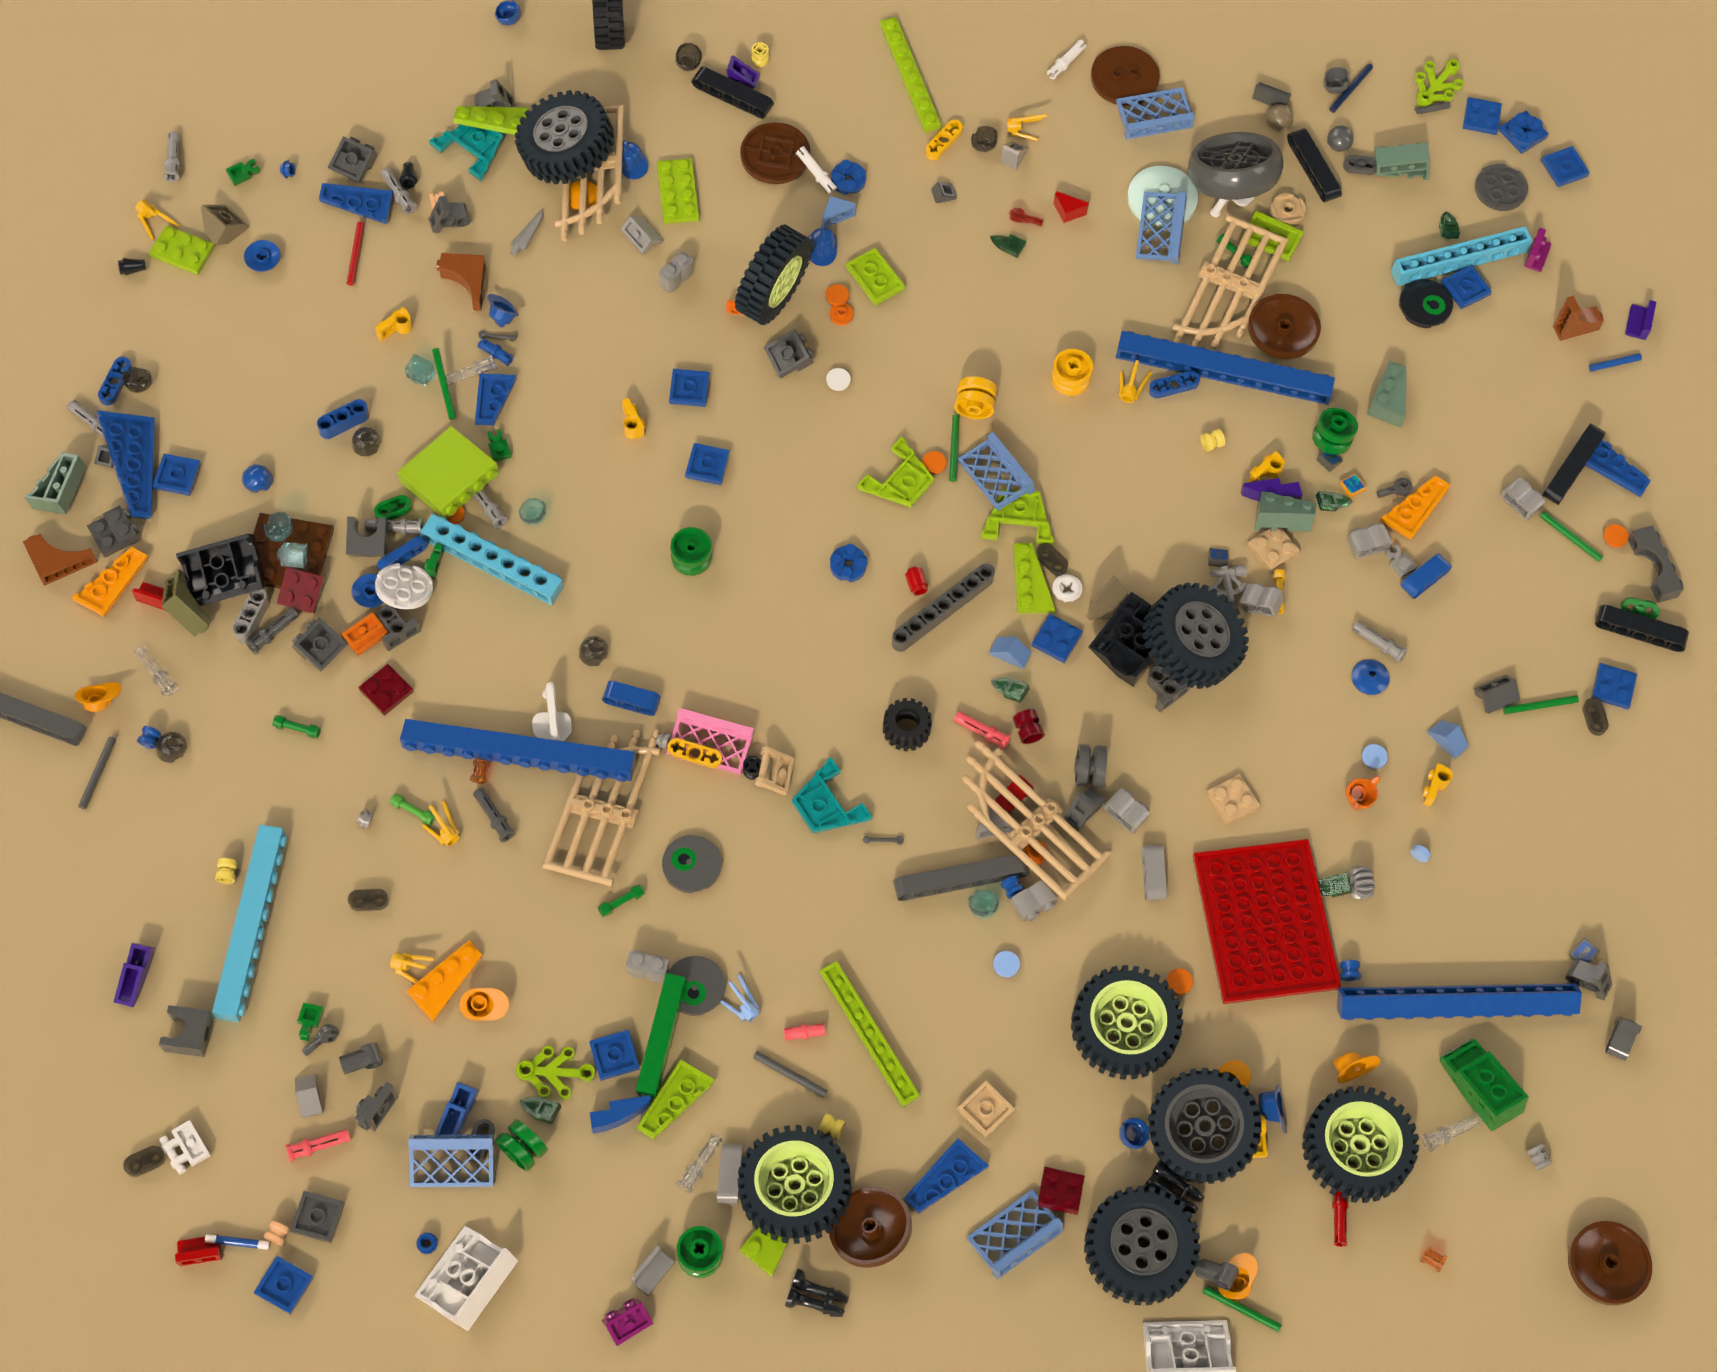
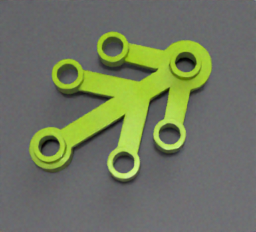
[1414,59,1464,107]
[515,1046,595,1100]

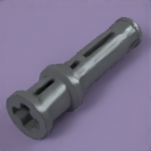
[245,607,299,654]
[473,787,516,842]

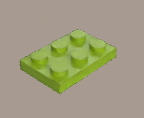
[1241,211,1304,262]
[149,225,215,275]
[845,248,905,306]

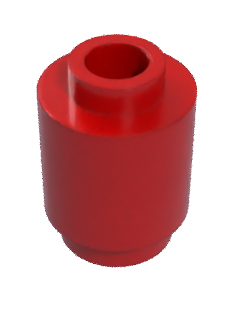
[905,566,928,596]

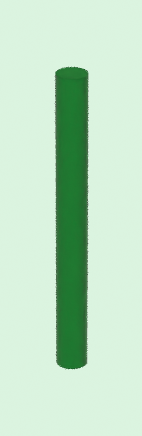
[432,348,456,420]
[949,414,960,482]
[1540,511,1604,562]
[1503,695,1579,715]
[1202,1286,1282,1332]

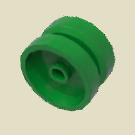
[1312,408,1358,455]
[670,527,712,576]
[495,1119,548,1172]
[677,1226,723,1278]

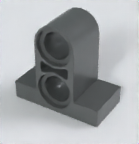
[474,79,514,107]
[428,196,471,233]
[378,605,421,651]
[1147,666,1190,712]
[1064,787,1106,832]
[1565,959,1612,1000]
[1605,1015,1642,1061]

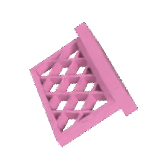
[666,708,754,775]

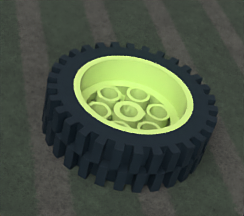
[735,224,813,325]
[1071,965,1184,1080]
[1302,1086,1419,1203]
[737,1125,851,1244]

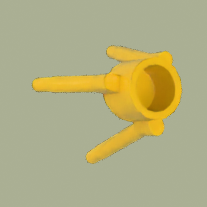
[1007,114,1047,141]
[135,200,179,240]
[1118,360,1152,403]
[422,801,460,846]
[390,953,434,984]

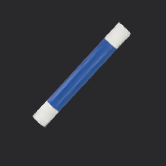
[205,1234,270,1250]

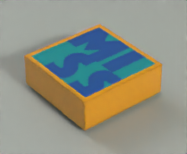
[1340,474,1366,498]

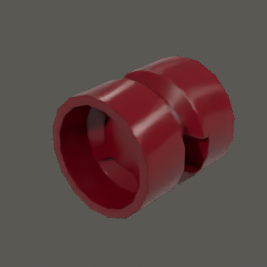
[1013,709,1045,744]

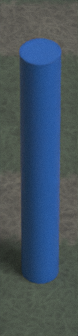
[1589,353,1642,372]

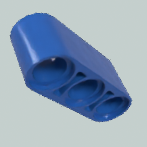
[317,399,369,439]
[1400,553,1452,599]
[602,681,661,716]

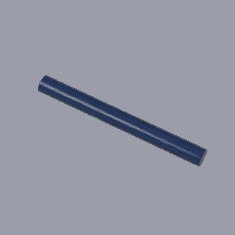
[1329,64,1373,113]

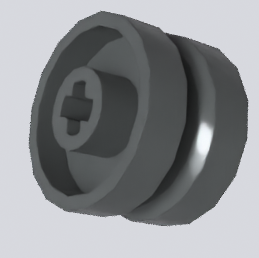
[1074,744,1107,788]

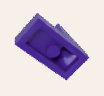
[727,55,760,89]

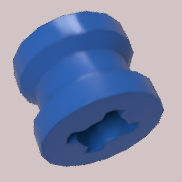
[137,726,161,749]
[1000,875,1025,899]
[1340,960,1361,981]

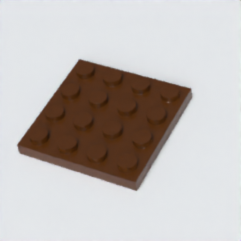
[253,513,334,589]

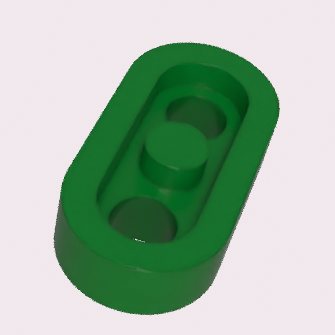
[374,495,411,520]
[1621,597,1659,619]

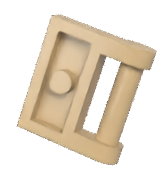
[755,747,795,795]

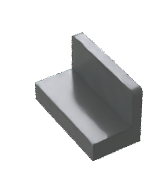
[1252,82,1291,106]
[1474,675,1520,714]

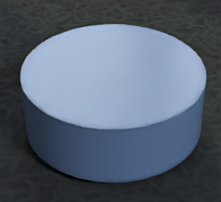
[1410,845,1431,862]

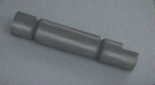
[1415,101,1451,114]

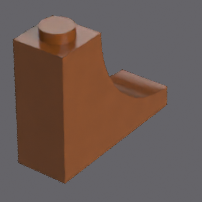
[437,253,486,311]
[1553,296,1604,341]
[23,534,97,586]

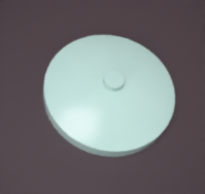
[1127,166,1198,228]

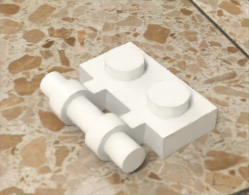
[159,1120,211,1175]

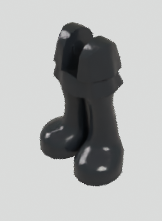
[1144,1159,1205,1214]
[785,1268,849,1317]

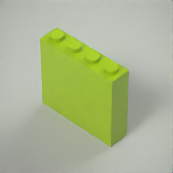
[396,426,499,519]

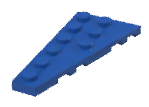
[97,410,155,519]

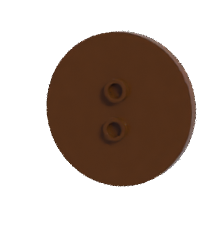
[1091,46,1160,106]
[740,123,810,184]

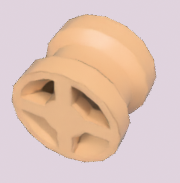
[429,191,444,210]
[263,1221,290,1245]

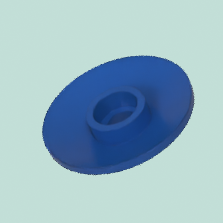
[244,240,280,272]
[351,574,384,608]
[1351,660,1390,695]

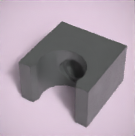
[346,516,389,557]
[159,1005,213,1057]

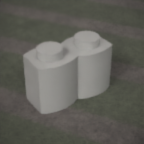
[659,252,693,293]
[1501,477,1545,520]
[1347,523,1392,558]
[1239,583,1285,617]
[1104,788,1150,834]
[1010,880,1058,922]
[626,951,669,983]

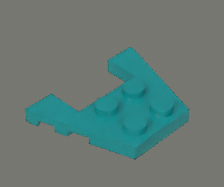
[429,125,504,181]
[792,757,872,834]

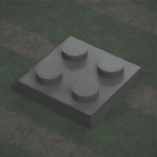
[290,1191,345,1243]

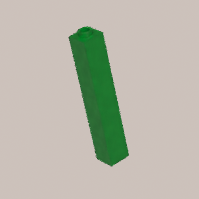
[636,973,687,1099]

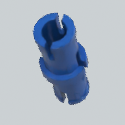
[478,338,514,366]

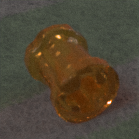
[470,759,490,784]
[1420,1246,1448,1272]

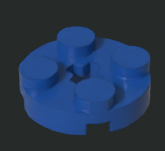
[1507,113,1543,147]
[831,160,866,195]
[830,544,867,582]

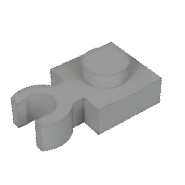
[1385,545,1417,579]

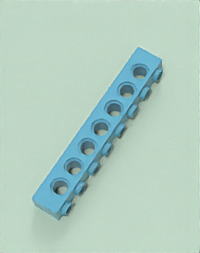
[1391,226,1533,286]
[420,514,563,605]

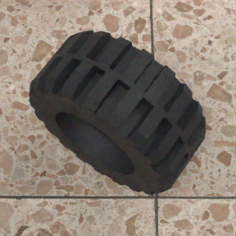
[592,0,625,50]

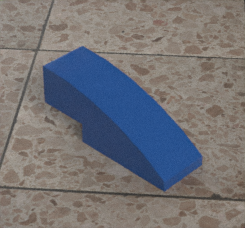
[434,1082,479,1135]
[590,1095,651,1134]

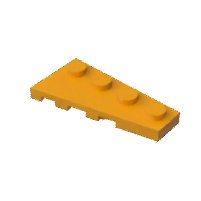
[1380,475,1451,540]
[72,547,149,617]
[407,940,482,1023]

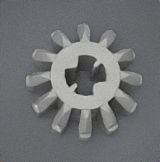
[1348,866,1375,900]

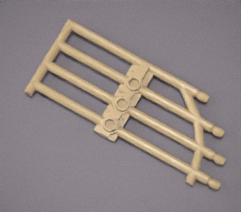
[555,105,624,241]
[1172,214,1289,349]
[542,729,661,886]
[962,740,1111,901]

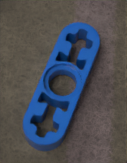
[98,357,132,406]
[1149,371,1200,398]
[377,536,428,571]

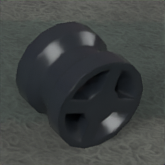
[743,756,761,780]

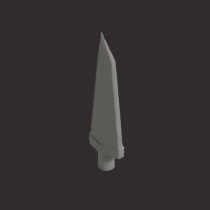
[510,209,543,256]

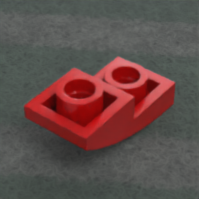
[995,775,1034,814]

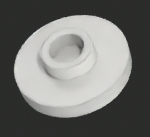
[826,368,851,391]

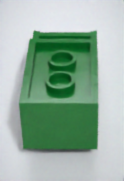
[1439,1038,1529,1131]

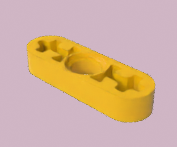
[926,120,963,160]
[667,738,722,769]

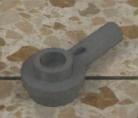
[1376,478,1413,498]
[302,1024,339,1056]

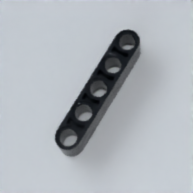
[691,67,774,119]
[1287,128,1342,202]
[1543,423,1606,505]
[1595,605,1689,652]

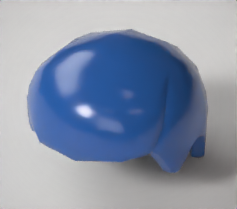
[494,0,521,26]
[242,464,273,493]
[1119,1118,1150,1149]

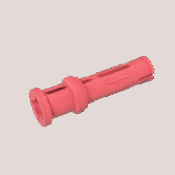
[954,711,1011,750]
[285,1128,351,1162]

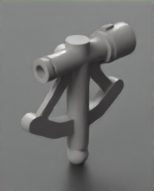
[1208,565,1247,609]

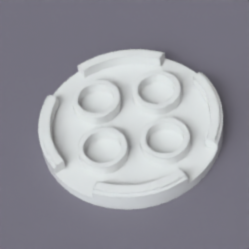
[375,563,433,609]

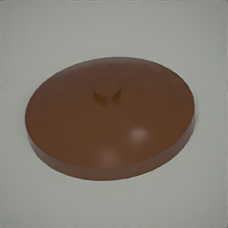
[1248,294,1321,359]
[829,1187,912,1268]
[1568,1221,1653,1306]

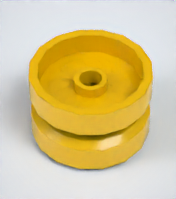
[1051,349,1093,396]
[954,376,997,420]

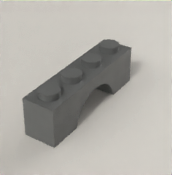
[1628,525,1684,603]

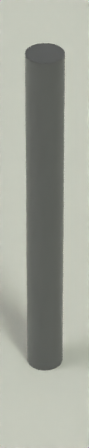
[78,737,116,809]
[753,1051,828,1098]

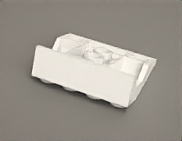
[414,1226,518,1331]
[1143,1320,1236,1372]

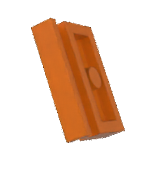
[341,612,389,656]

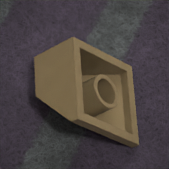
[201,204,249,245]
[1087,575,1128,620]

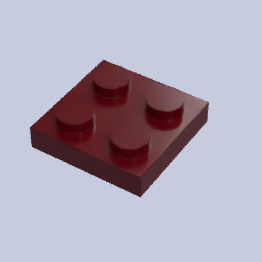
[277,567,325,614]
[358,664,414,716]
[1037,1166,1085,1215]

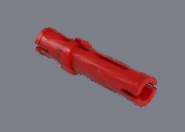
[1332,1191,1349,1247]

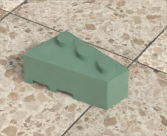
[1374,143,1430,180]
[1367,361,1407,428]
[24,452,87,514]
[1254,491,1317,532]

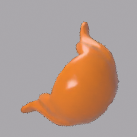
[1345,776,1381,810]

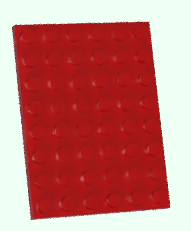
[1192,839,1341,1004]

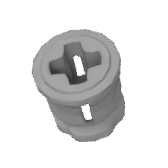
[1526,1144,1552,1171]

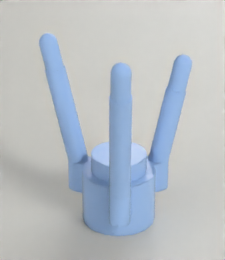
[720,974,760,1022]

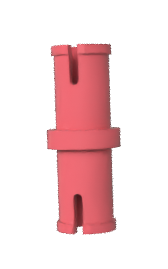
[784,1023,825,1041]

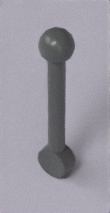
[478,331,516,341]
[863,836,904,845]

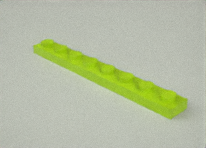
[880,17,941,133]
[819,961,920,1108]

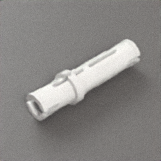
[1047,40,1086,79]
[796,146,837,194]

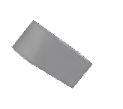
[233,589,270,643]
[1142,845,1167,900]
[717,1144,743,1204]

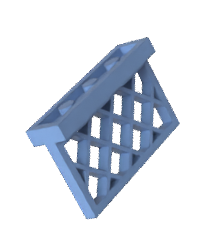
[1116,87,1195,140]
[1136,191,1187,264]
[957,432,1035,511]
[408,1134,494,1187]
[967,1189,1063,1280]

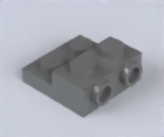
[328,136,378,183]
[764,329,815,378]
[87,505,139,558]
[292,617,348,672]
[355,1082,398,1132]

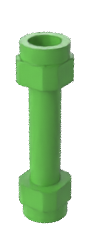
[390,793,436,825]

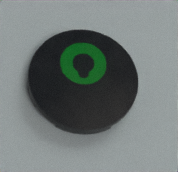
[1399,279,1453,328]

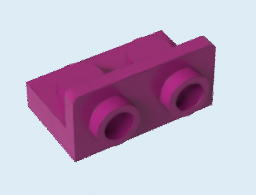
[1524,228,1552,272]
[601,1298,654,1346]

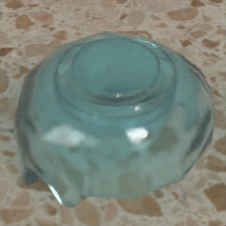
[519,498,547,526]
[264,512,293,542]
[968,890,999,919]

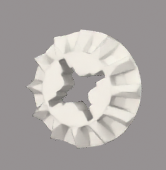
[1052,574,1083,603]

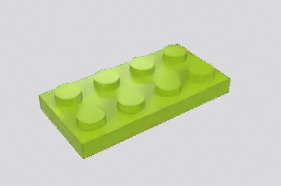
[657,158,699,224]

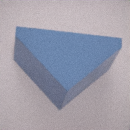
[822,196,856,228]
[989,637,1031,669]
[1427,720,1469,759]

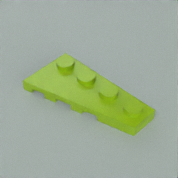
[453,106,529,135]
[1013,543,1055,614]
[637,1059,715,1140]
[740,1186,808,1277]

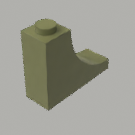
[161,569,210,637]

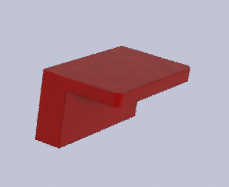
[132,582,166,611]
[175,1234,222,1267]

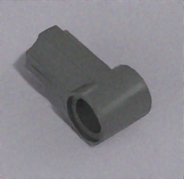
[339,1043,383,1075]
[1195,1258,1239,1290]

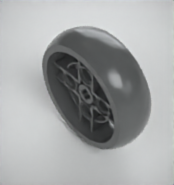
[1188,132,1284,200]

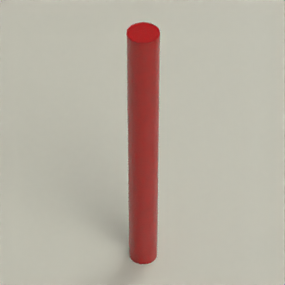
[346,221,364,286]

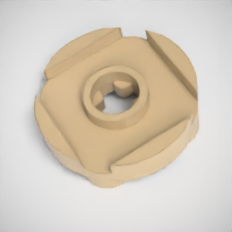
[1270,193,1306,226]

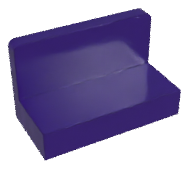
[1625,300,1656,340]

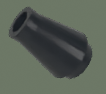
[399,162,417,189]
[118,258,146,276]

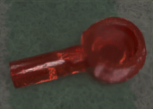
[1009,208,1044,227]

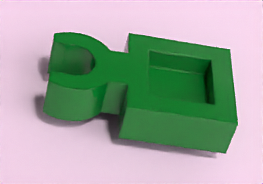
[226,159,260,186]
[488,429,511,462]
[424,543,444,579]

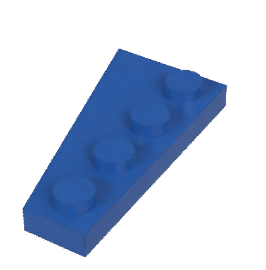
[319,183,393,224]
[1585,440,1651,497]
[903,1139,989,1214]

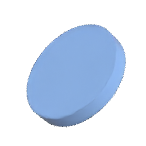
[1362,744,1388,769]
[993,951,1020,978]

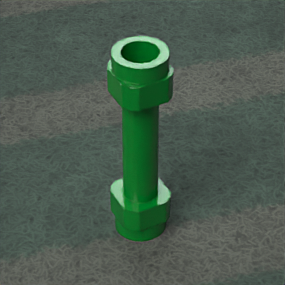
[1216,234,1252,268]
[272,715,321,738]
[597,884,645,917]

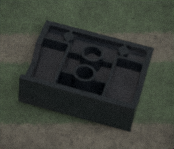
[176,533,264,606]
[1088,592,1156,687]

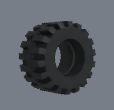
[883,698,932,751]

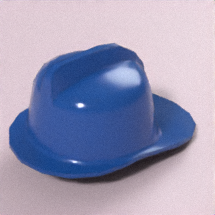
[622,140,648,180]
[809,225,837,266]
[487,294,519,328]
[1259,1084,1287,1133]

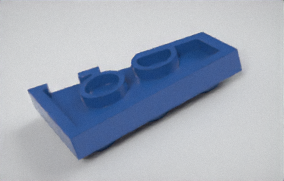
[475,373,517,426]

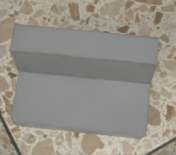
[621,216,664,254]
[631,1245,675,1296]

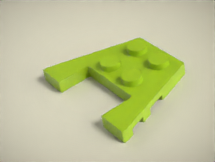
[857,436,934,508]
[980,488,1054,546]

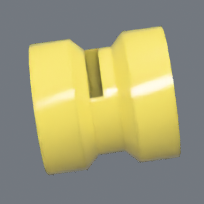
[752,42,769,67]
[1201,429,1225,452]
[215,858,238,884]
[819,1113,845,1140]

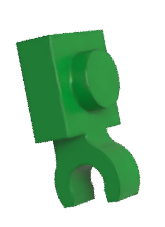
[297,1002,324,1042]

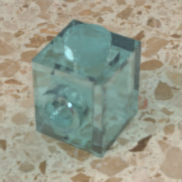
[405,354,435,386]
[277,542,307,568]

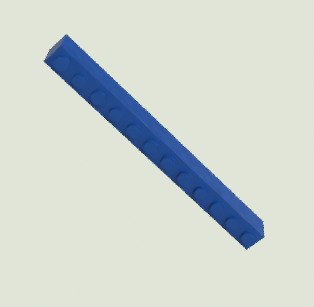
[1116,331,1335,405]
[400,719,636,782]
[1337,983,1582,1020]

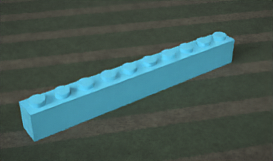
[212,825,287,1022]

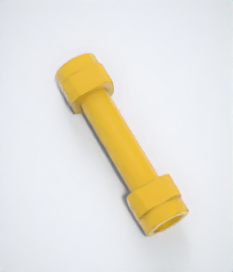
[1273,569,1286,614]

